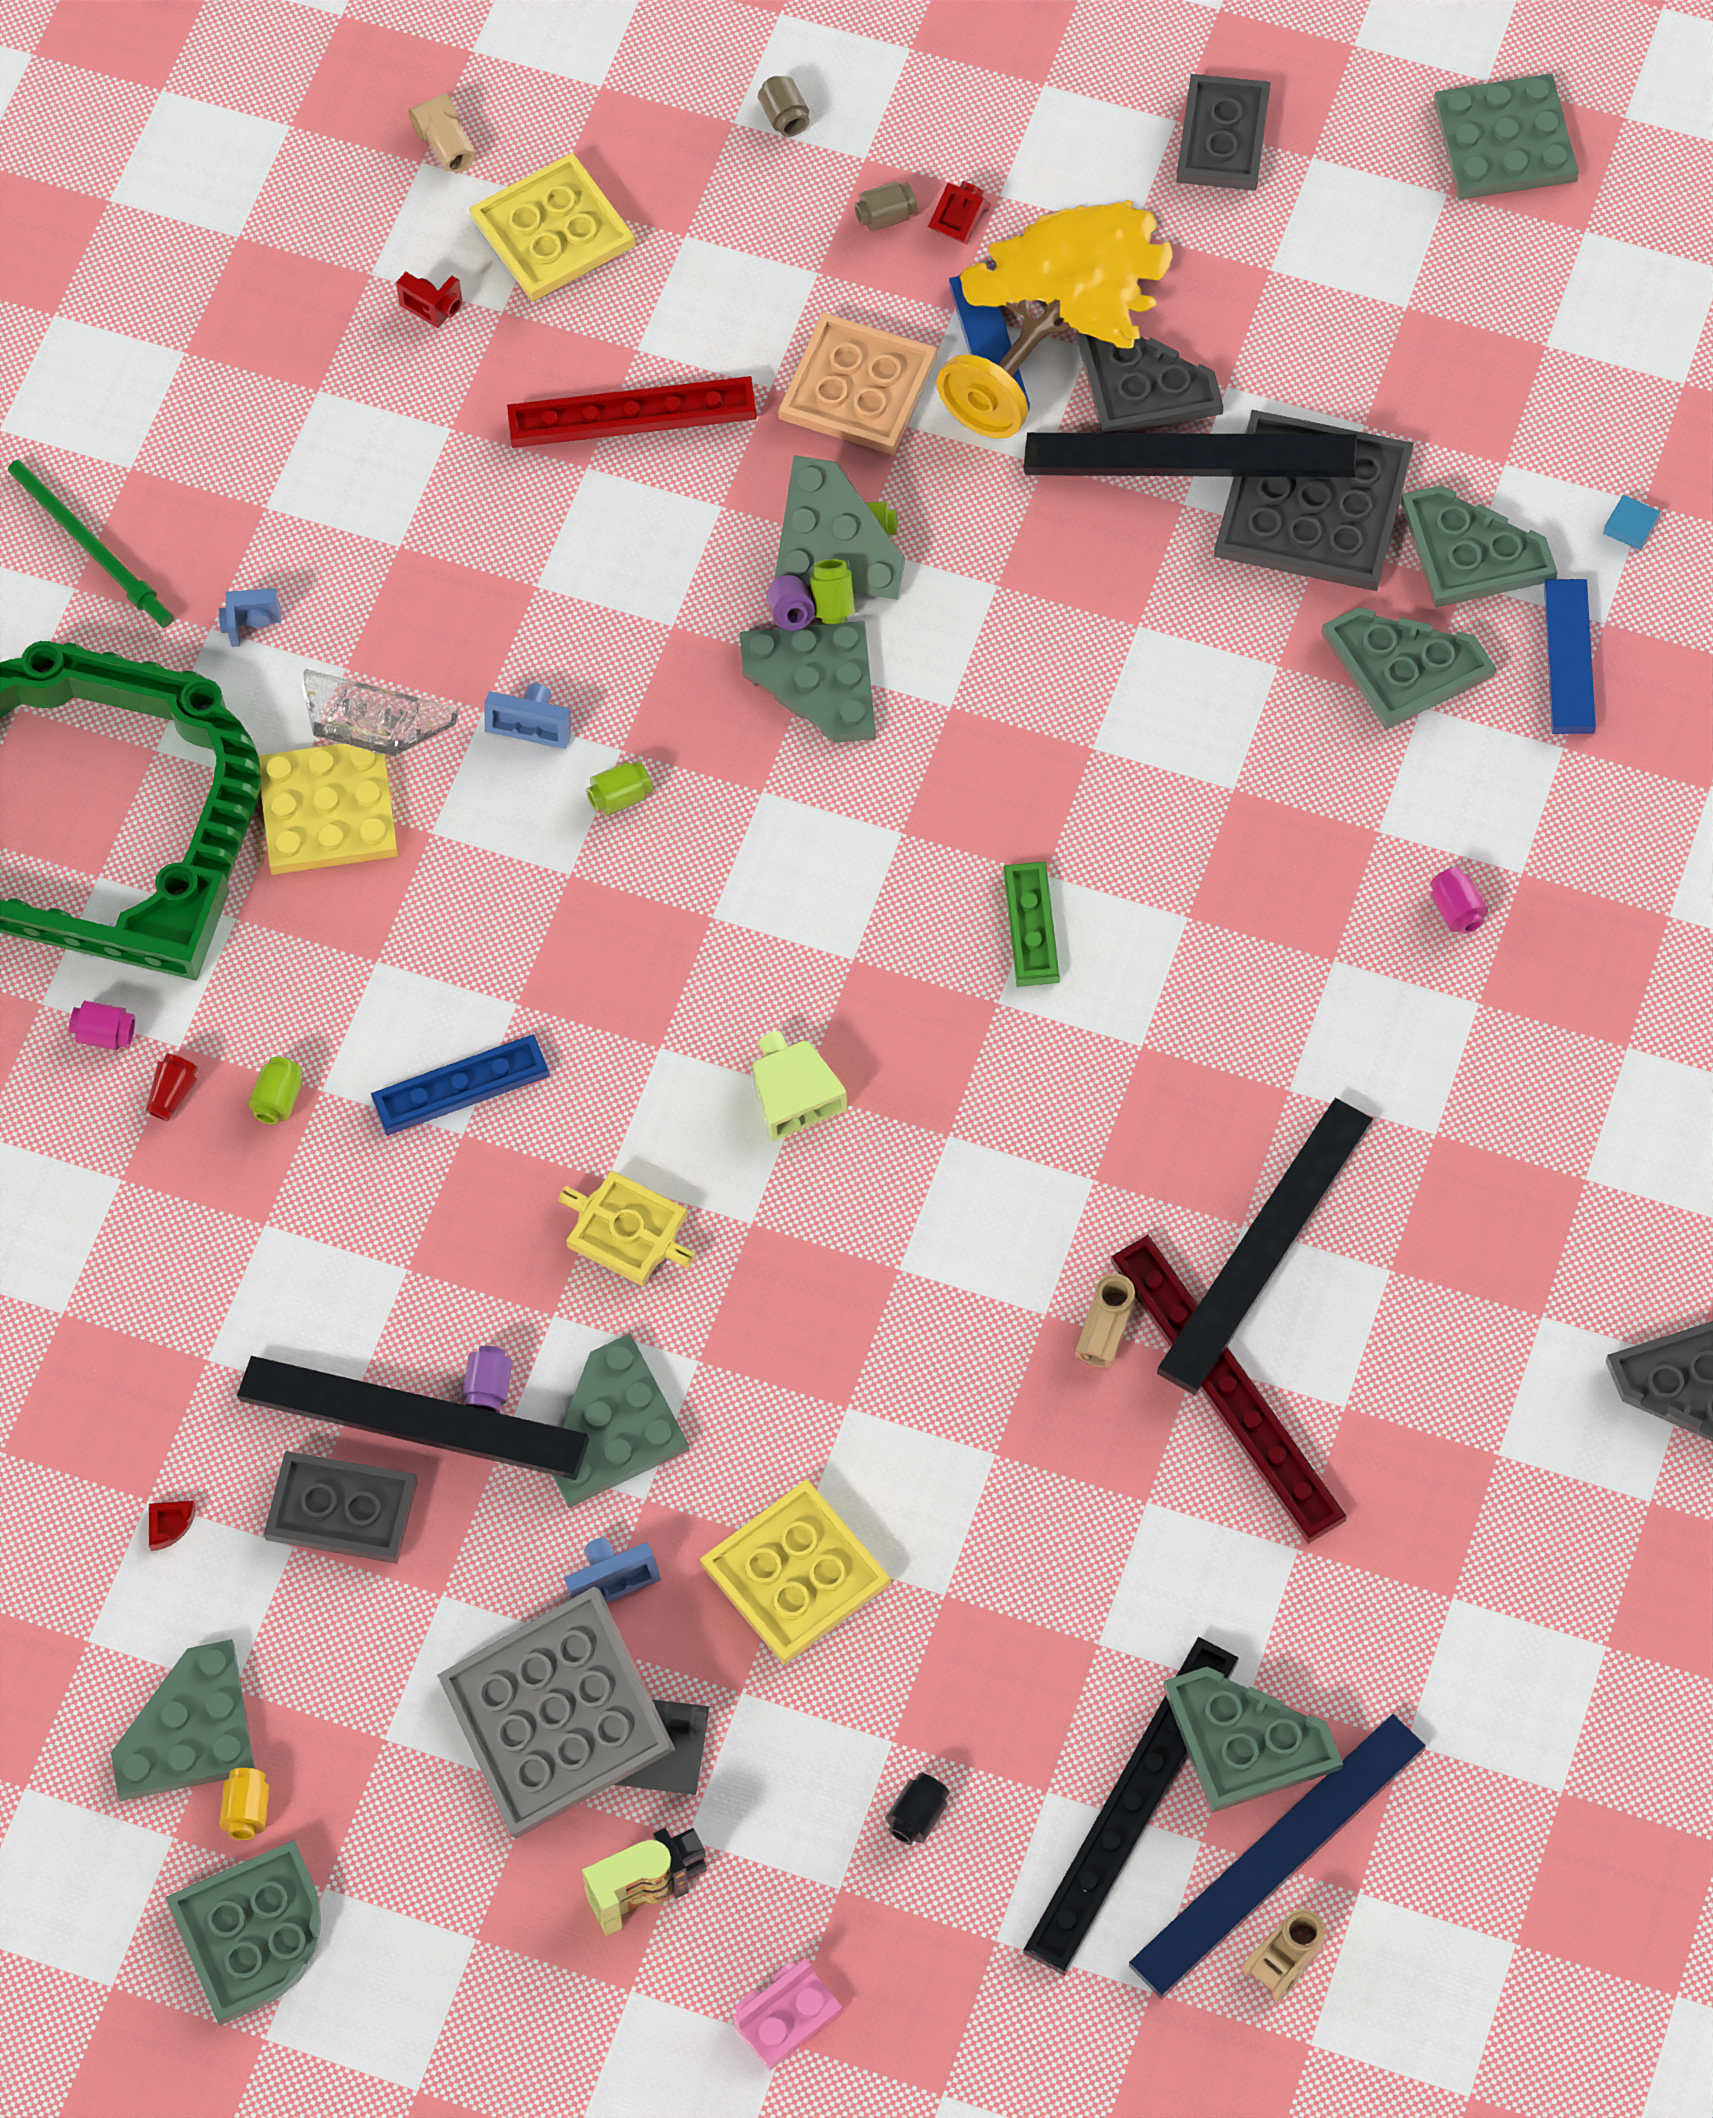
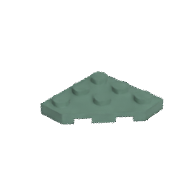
[775,455,906,600]
[1401,485,1558,608]
[1321,607,1496,730]
[740,621,876,743]
[552,1333,690,1508]
[111,1639,255,1801]
[1163,1667,1343,1813]

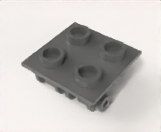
[614,1700,710,1795]

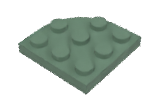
[166,1840,321,2026]

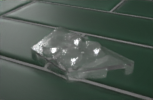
[302,669,459,756]

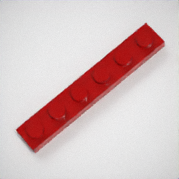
[507,376,757,448]

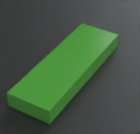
[1003,861,1060,987]

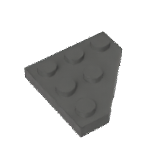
[1076,329,1224,433]
[1606,1321,1713,1441]

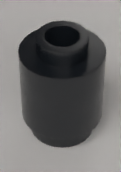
[885,1773,950,1845]

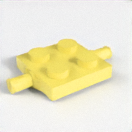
[558,1170,697,1287]

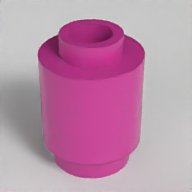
[1430,867,1488,934]
[69,1000,136,1050]

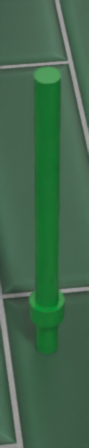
[8,460,174,628]

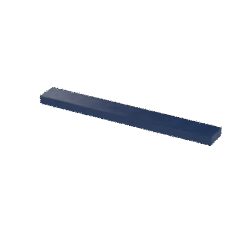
[1129,1714,1426,2000]

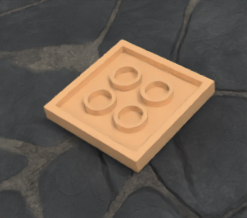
[778,312,937,456]

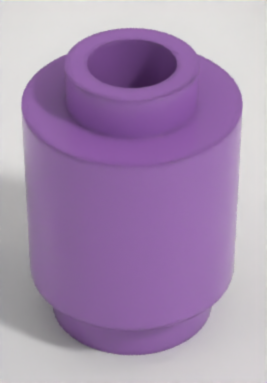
[767,575,815,631]
[462,1346,513,1413]

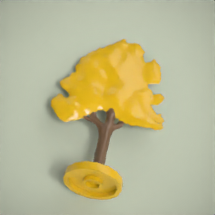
[936,200,1174,439]

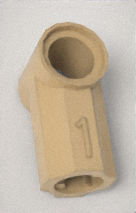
[408,93,476,174]
[1075,1273,1135,1368]

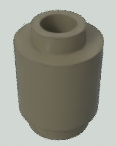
[757,76,810,137]
[854,181,917,232]

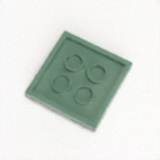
[1434,74,1579,200]

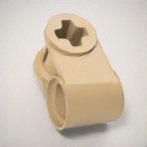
[1241,1909,1324,2002]

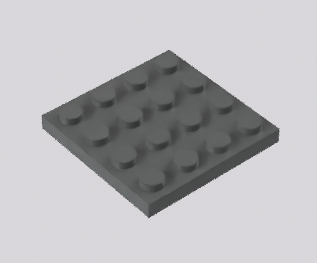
[1214,409,1414,591]

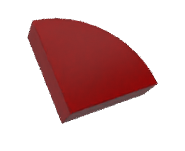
[149,1500,196,1551]

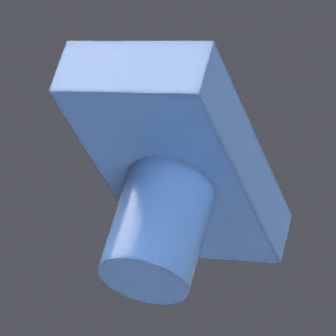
[484,683,571,749]
[564,1538,661,1604]

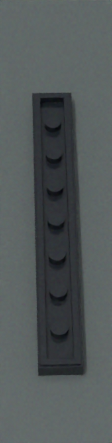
[1023,432,1358,478]
[1157,1097,1373,1396]
[237,1356,590,1480]
[1023,1636,1239,1976]

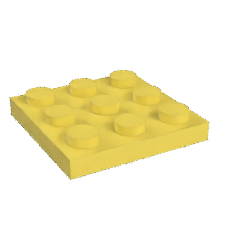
[469,152,636,302]
[258,738,399,875]
[700,1479,891,1666]

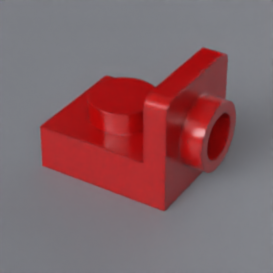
[928,181,991,245]
[396,271,462,328]

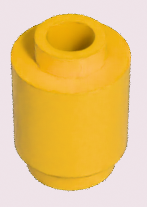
[219,1768,270,1840]

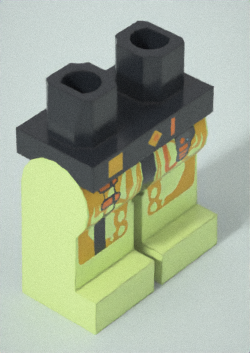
[582,1827,707,1936]

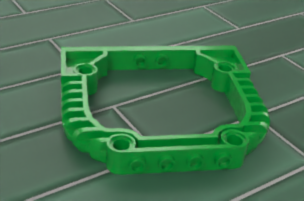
[0,641,261,981]

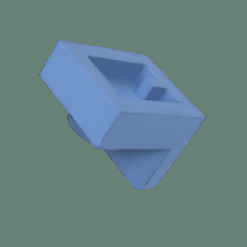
[219,588,281,647]

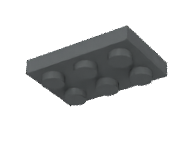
[1176,74,1271,191]
[264,1451,418,1564]

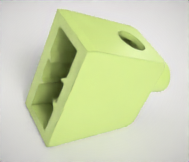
[752,1031,848,1142]

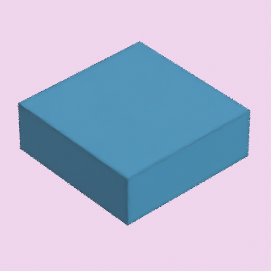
[1603,495,1660,551]

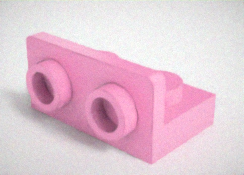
[733,1958,843,2071]

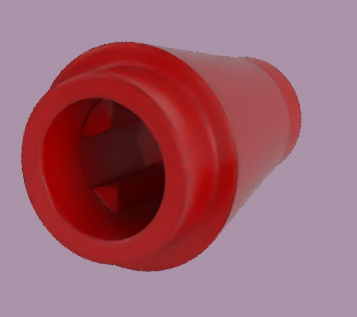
[145,1053,198,1121]

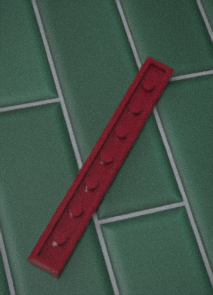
[1111,1235,1346,1544]

